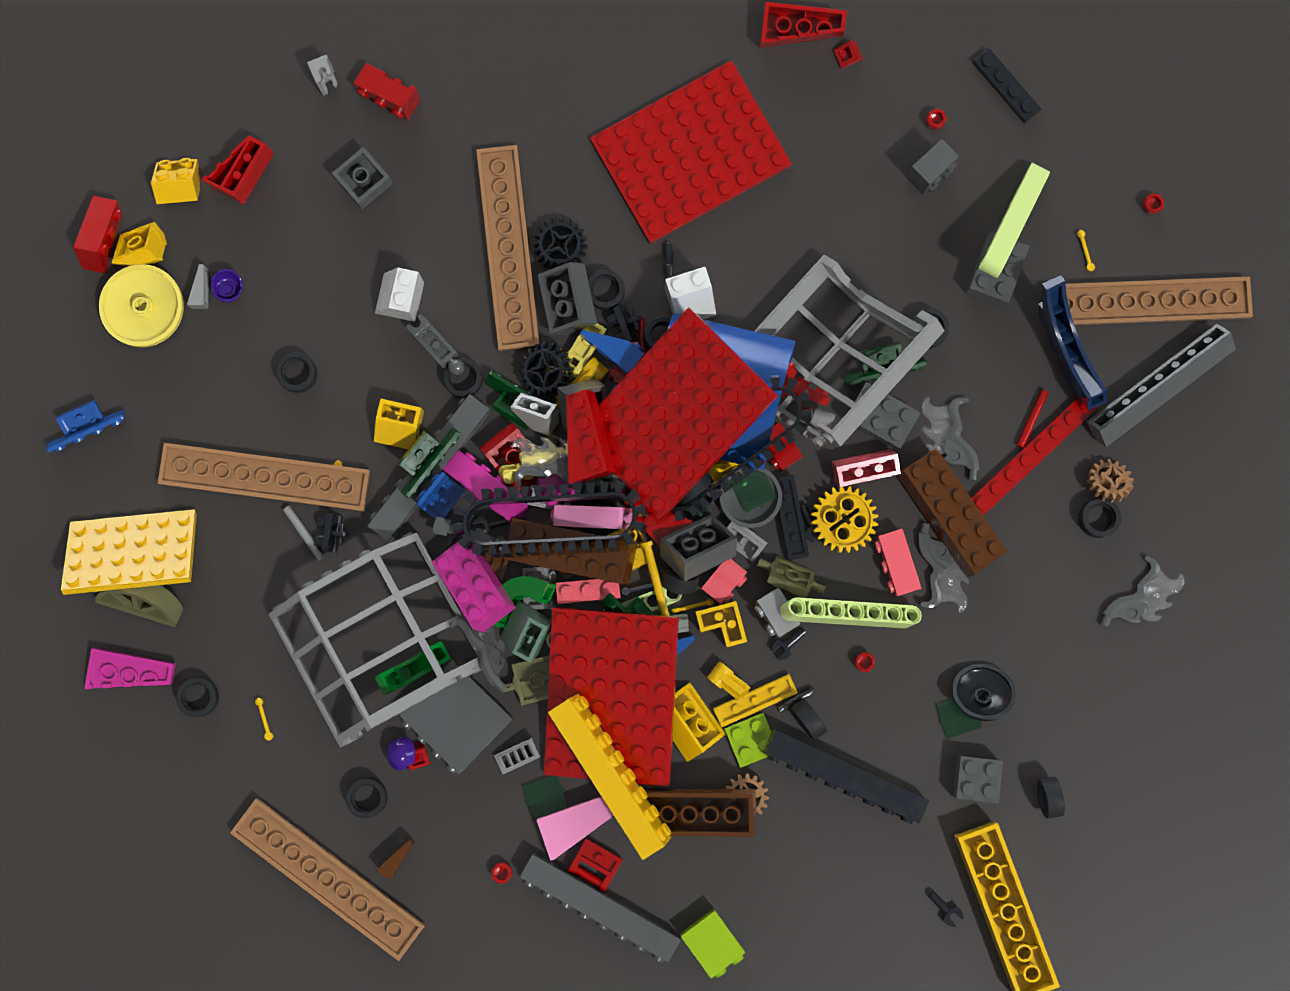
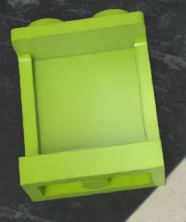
[680,908,745,978]

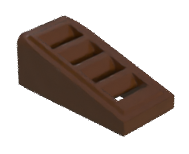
[376,839,415,879]

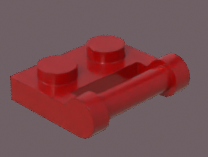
[567,838,623,892]

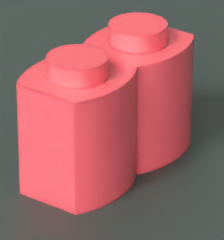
[701,559,747,604]

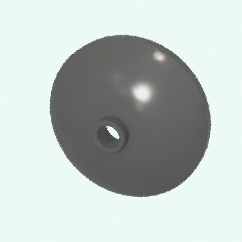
[719,468,782,528]

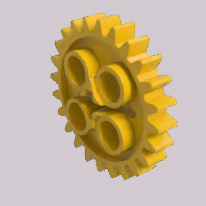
[810,486,878,553]

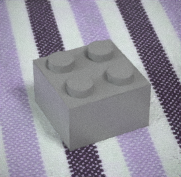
[754,588,800,638]

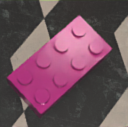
[432,537,516,632]

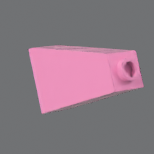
[551,505,632,530]
[537,796,614,861]

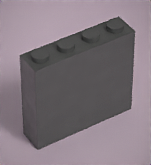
[399,660,514,774]

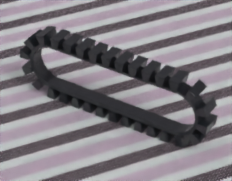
[664,375,813,521]
[452,482,648,558]

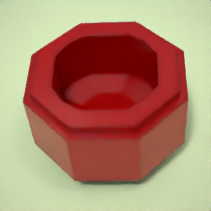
[925,108,947,130]
[1142,193,1164,215]
[854,652,875,672]
[491,862,512,884]

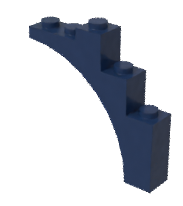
[1038,275,1107,410]

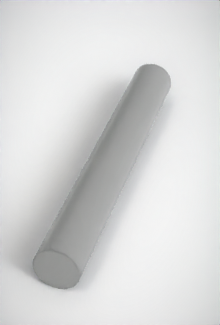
[283,506,325,561]

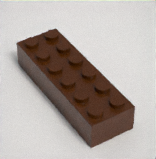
[897,448,1008,578]
[504,518,637,584]
[643,788,757,837]

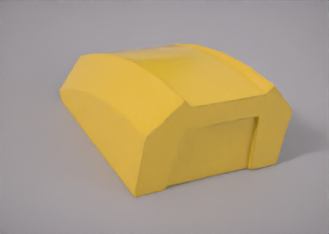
[112,222,167,266]

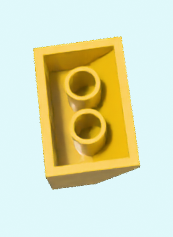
[672,683,726,762]

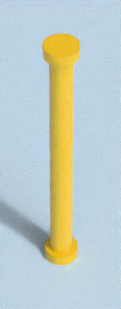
[640,540,670,616]

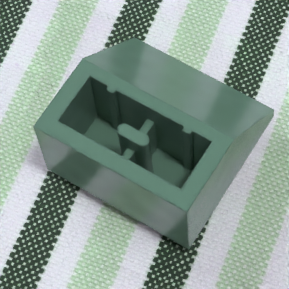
[500,601,552,663]

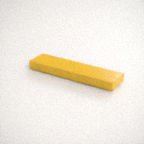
[713,674,798,728]

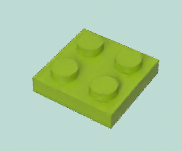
[724,713,771,768]

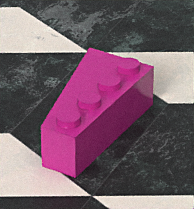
[443,450,530,524]

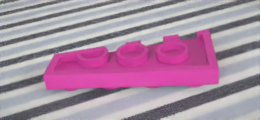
[85,647,176,689]

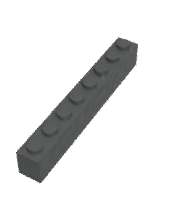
[1087,324,1236,447]
[368,394,491,542]
[520,852,681,962]

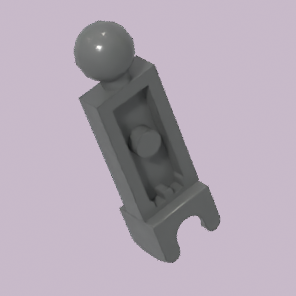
[406,314,464,375]
[432,516,508,552]

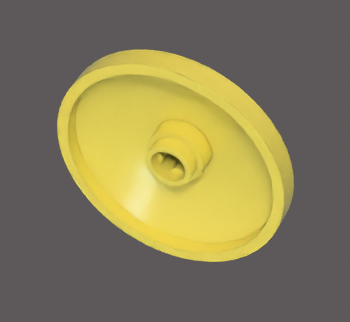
[99,264,184,347]

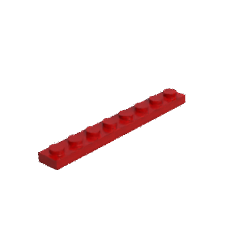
[971,397,1100,516]

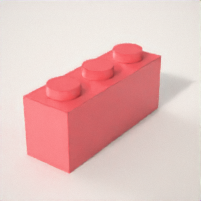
[831,448,901,487]
[874,529,922,597]
[556,579,621,605]

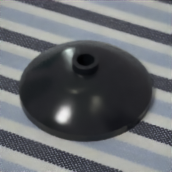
[952,664,1016,722]

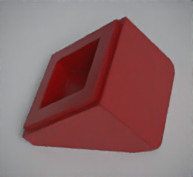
[834,40,863,68]
[408,741,430,771]

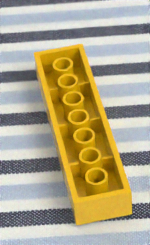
[548,693,672,860]
[954,821,1060,991]

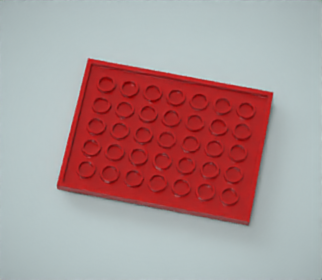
[590,60,792,244]
[599,307,779,520]
[544,607,679,787]

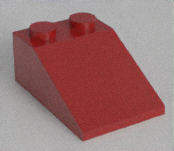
[479,422,539,493]

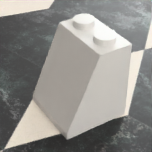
[665,267,716,320]
[375,268,424,322]

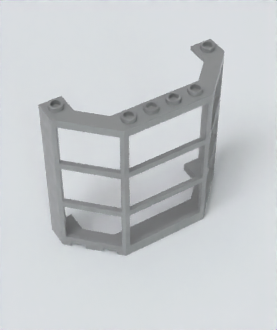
[754,255,944,450]
[269,532,482,748]

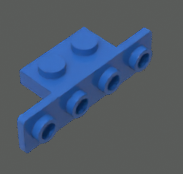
[46,400,125,452]

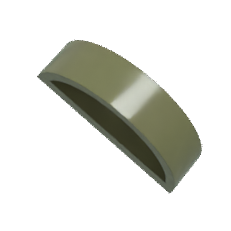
[95,585,183,627]

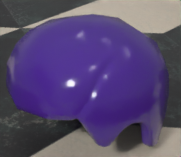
[211,269,243,303]
[386,737,415,771]

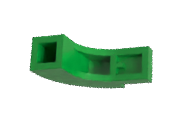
[493,576,557,628]
[374,641,451,696]

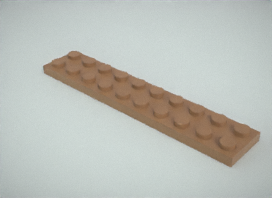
[476,145,540,351]
[1066,277,1253,326]
[157,443,371,512]
[230,798,425,961]

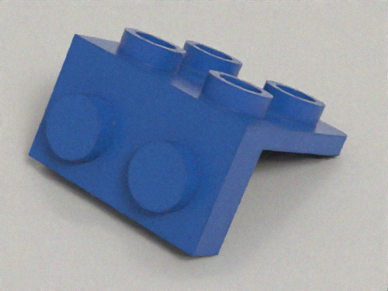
[417,472,466,519]

